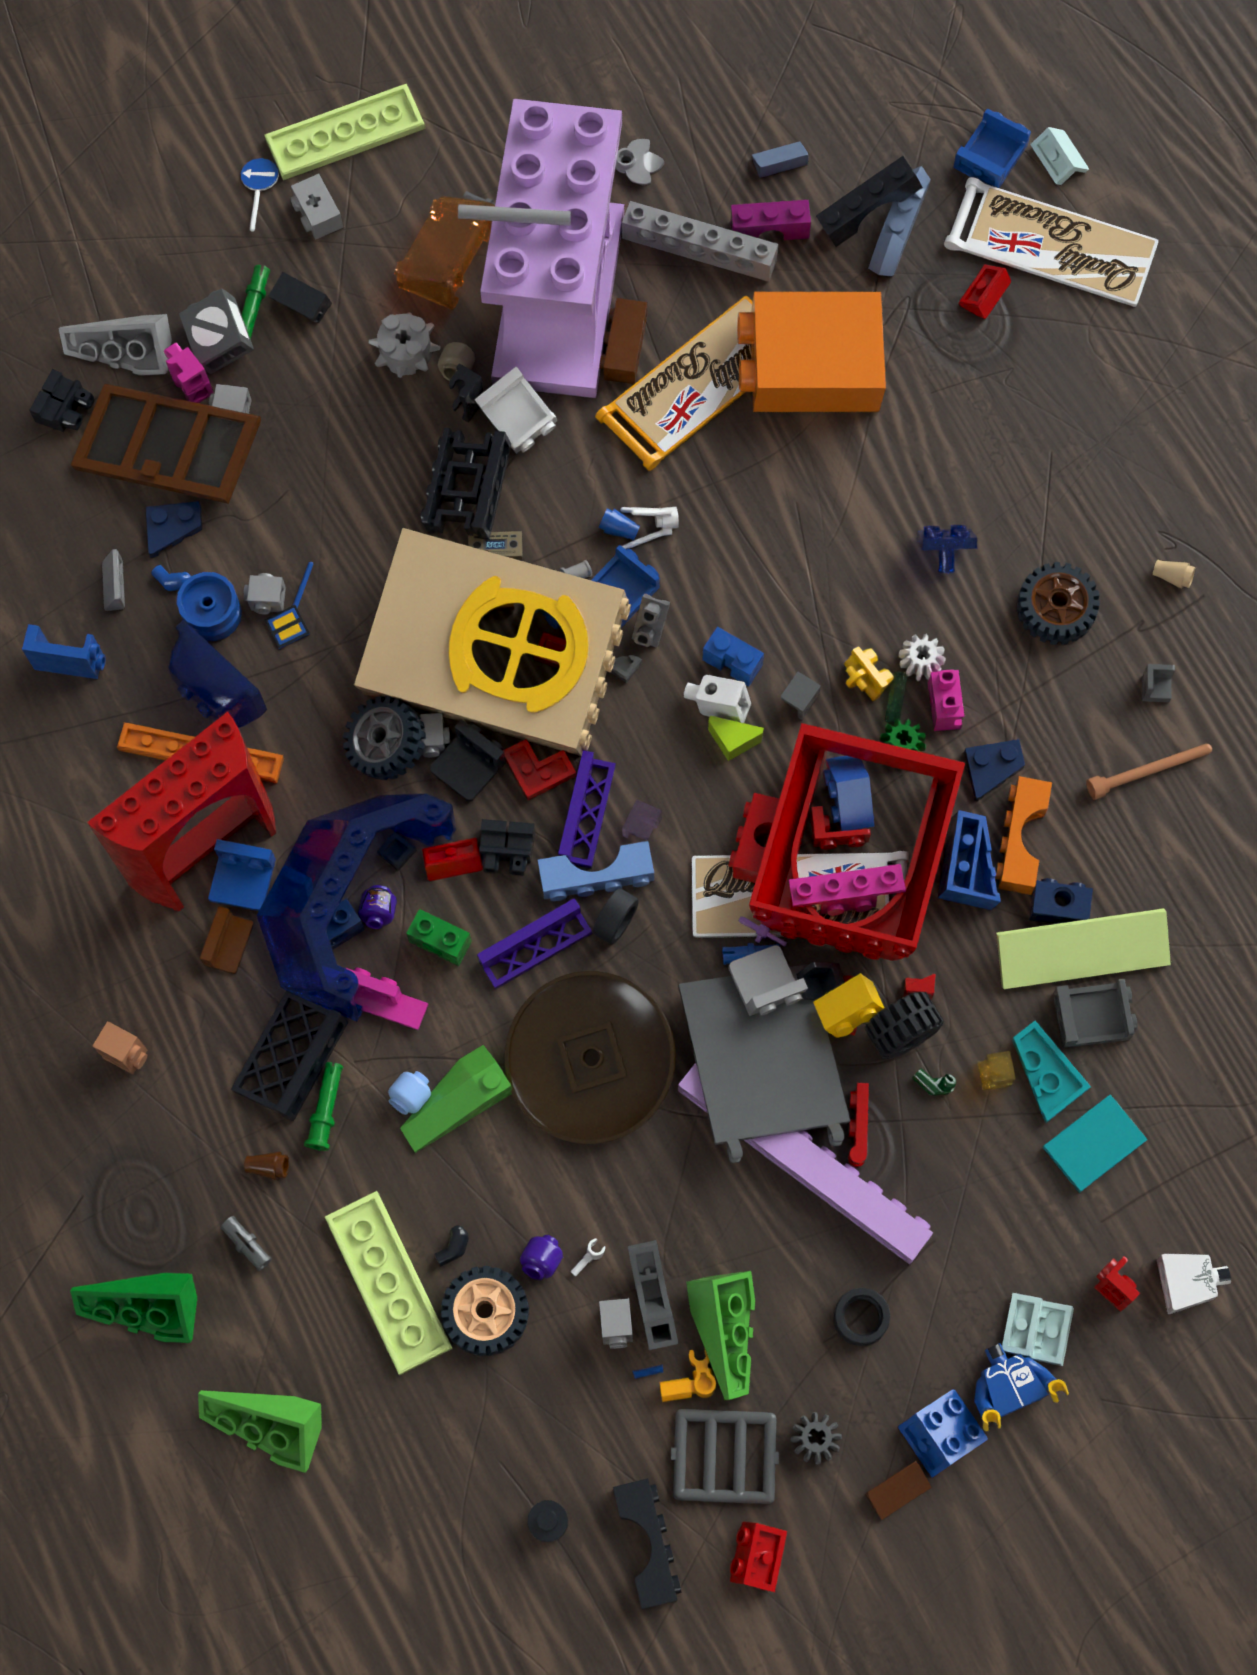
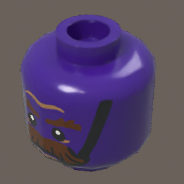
[358,885,397,929]

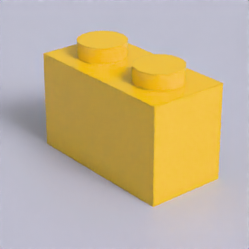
[813,973,884,1038]

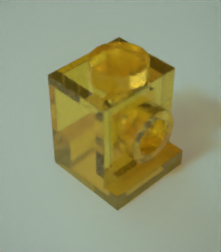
[977,1051,1016,1091]

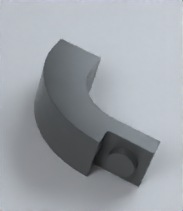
[627,1240,678,1350]

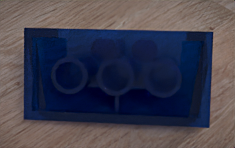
[168,620,267,728]

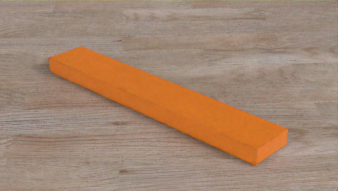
[117,722,284,783]

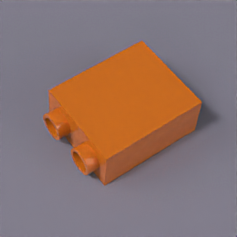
[737,292,886,412]

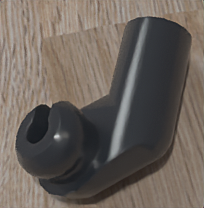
[435,1225,469,1267]

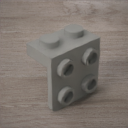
[729,945,808,1016]

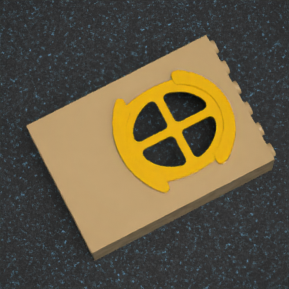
[354,528,631,756]

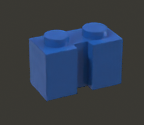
[703,627,764,687]

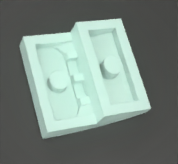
[1002,1293,1074,1366]

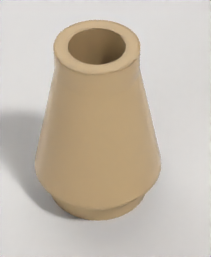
[1153,560,1195,589]

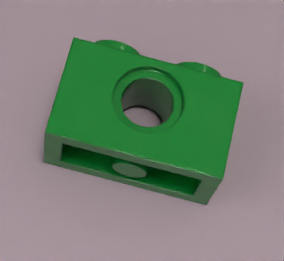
[406,909,472,966]

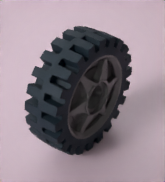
[343,696,426,780]

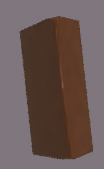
[865,1461,932,1520]

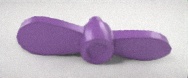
[738,916,787,946]

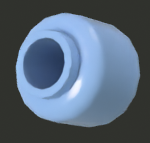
[388,1071,431,1115]

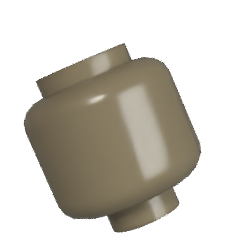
[438,342,475,381]

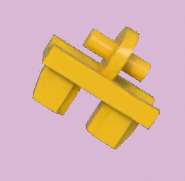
[844,647,894,701]

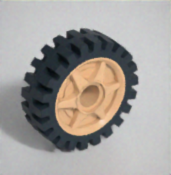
[441,1266,529,1356]

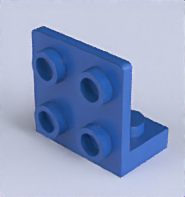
[208,839,276,911]
[898,1389,988,1478]

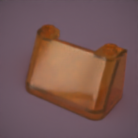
[395,196,495,310]

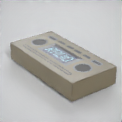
[468,531,523,560]

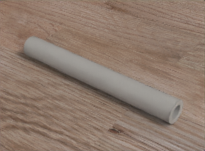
[458,204,571,226]

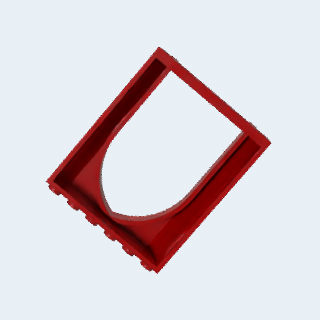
[87,712,276,911]
[749,723,965,961]

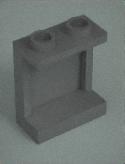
[1053,979,1138,1048]

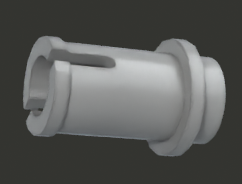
[559,560,593,579]

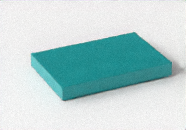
[1042,1094,1148,1193]

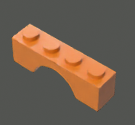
[995,776,1052,895]

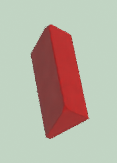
[958,265,1011,319]
[422,838,483,881]

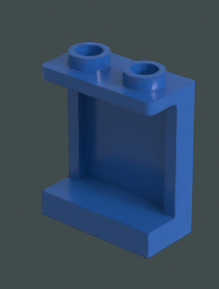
[953,109,1031,188]
[591,545,660,628]
[22,624,106,679]

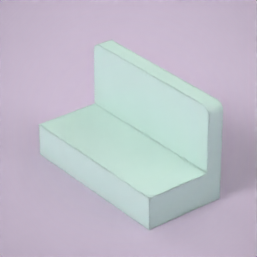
[1030,127,1089,185]

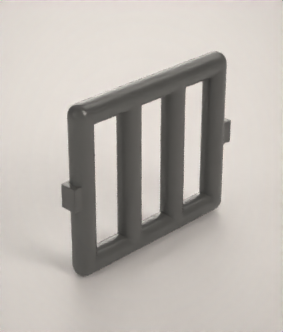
[671,1409,779,1504]

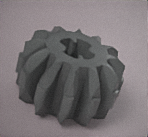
[791,1412,842,1465]

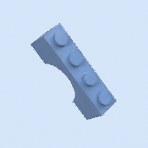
[538,841,654,901]

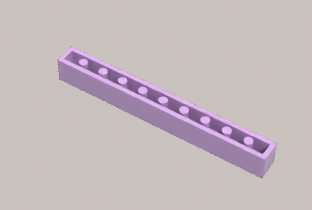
[678,1063,933,1265]

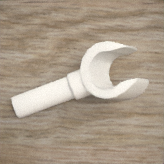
[570,1239,605,1276]

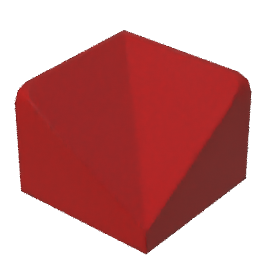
[903,974,936,1000]

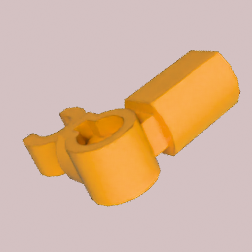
[659,1350,716,1402]

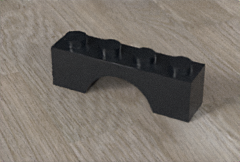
[816,156,923,247]
[613,1478,682,1610]

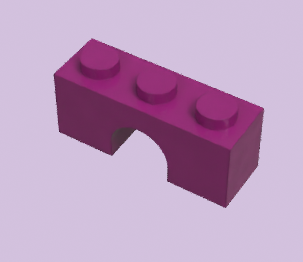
[730,199,811,240]

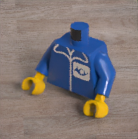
[974,1343,1069,1431]

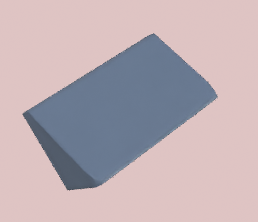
[752,141,809,178]

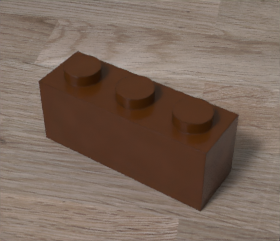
[600,298,648,384]

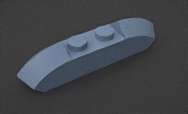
[868,166,931,276]

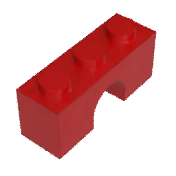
[729,793,779,883]

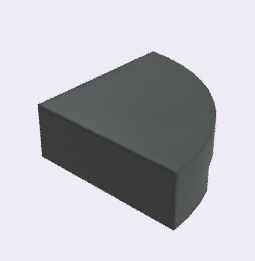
[610,655,642,683]

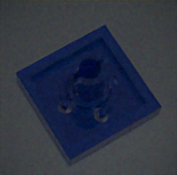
[917,525,977,573]

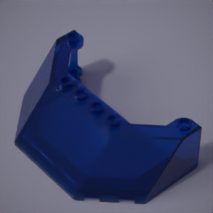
[256,794,456,1022]

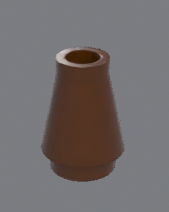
[244,1151,289,1180]

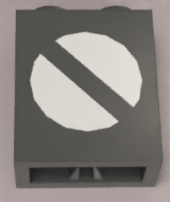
[179,288,254,374]

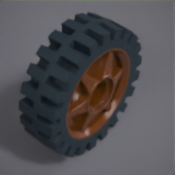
[1017,562,1100,645]

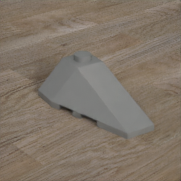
[59,314,172,375]

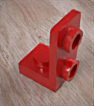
[810,806,871,850]

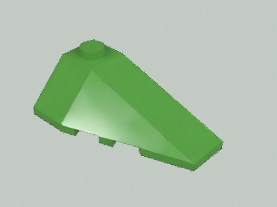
[400,1045,512,1153]
[686,1271,755,1400]
[198,1390,322,1473]

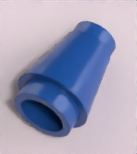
[599,508,640,540]

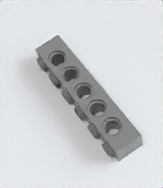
[622,201,778,282]

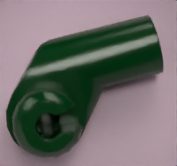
[912,1068,956,1096]

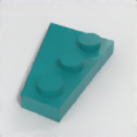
[1012,1021,1091,1124]

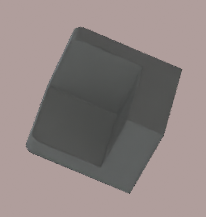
[1142,664,1175,702]
[781,672,821,720]

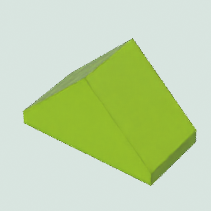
[708,716,764,761]

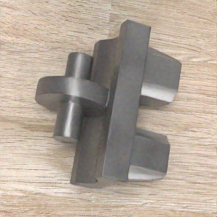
[632,594,670,648]

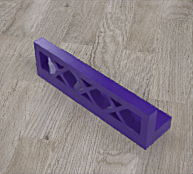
[558,750,616,868]
[477,898,592,990]

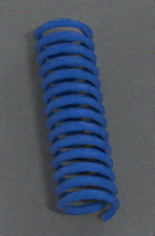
[632,1364,663,1379]

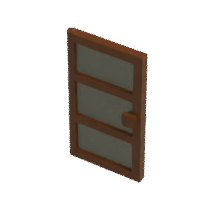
[71,384,261,504]

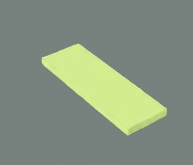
[265,84,425,180]
[996,908,1171,989]
[325,1191,453,1375]

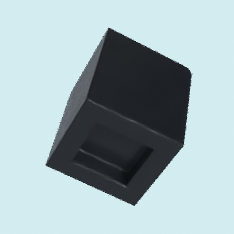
[796,962,845,1000]

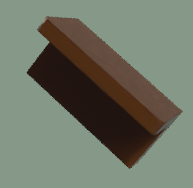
[200,906,254,974]

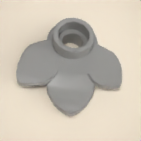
[615,139,664,185]

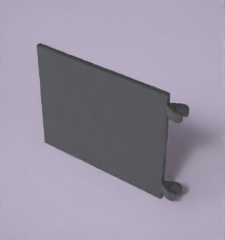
[678,964,850,1163]

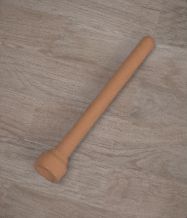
[1086,744,1212,800]

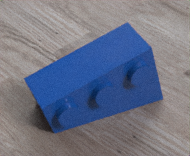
[938,810,1001,910]

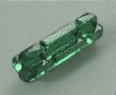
[885,671,908,724]

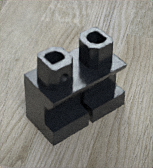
[29,369,95,432]
[479,819,536,876]

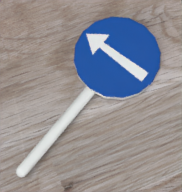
[241,158,279,232]

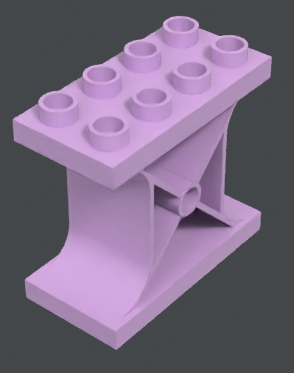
[480,99,624,398]

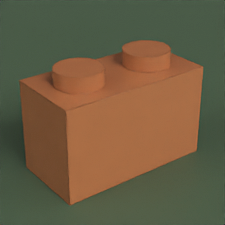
[93,1021,148,1074]

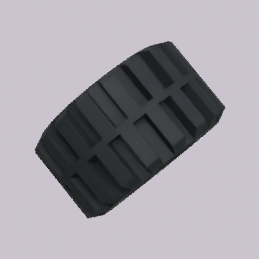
[865,991,944,1059]

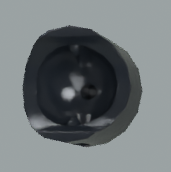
[527,1500,568,1542]

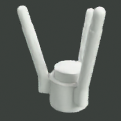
[620,507,679,549]

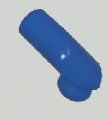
[151,565,191,591]

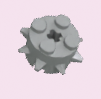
[369,312,441,378]

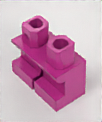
[164,343,214,403]
[928,670,964,731]

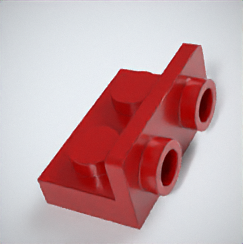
[1094,1256,1140,1312]
[730,1521,787,1592]

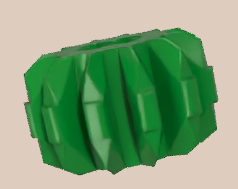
[879,719,926,752]

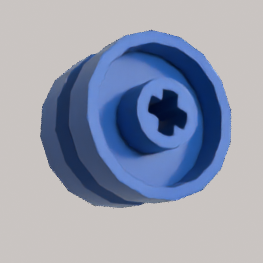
[177,572,242,641]

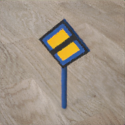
[265,562,313,649]

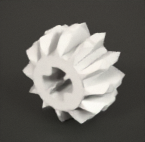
[899,633,945,681]

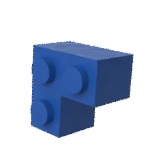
[823,756,875,831]

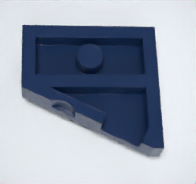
[146,501,202,558]
[964,739,1025,801]

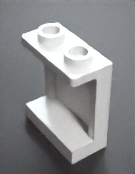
[475,367,558,454]

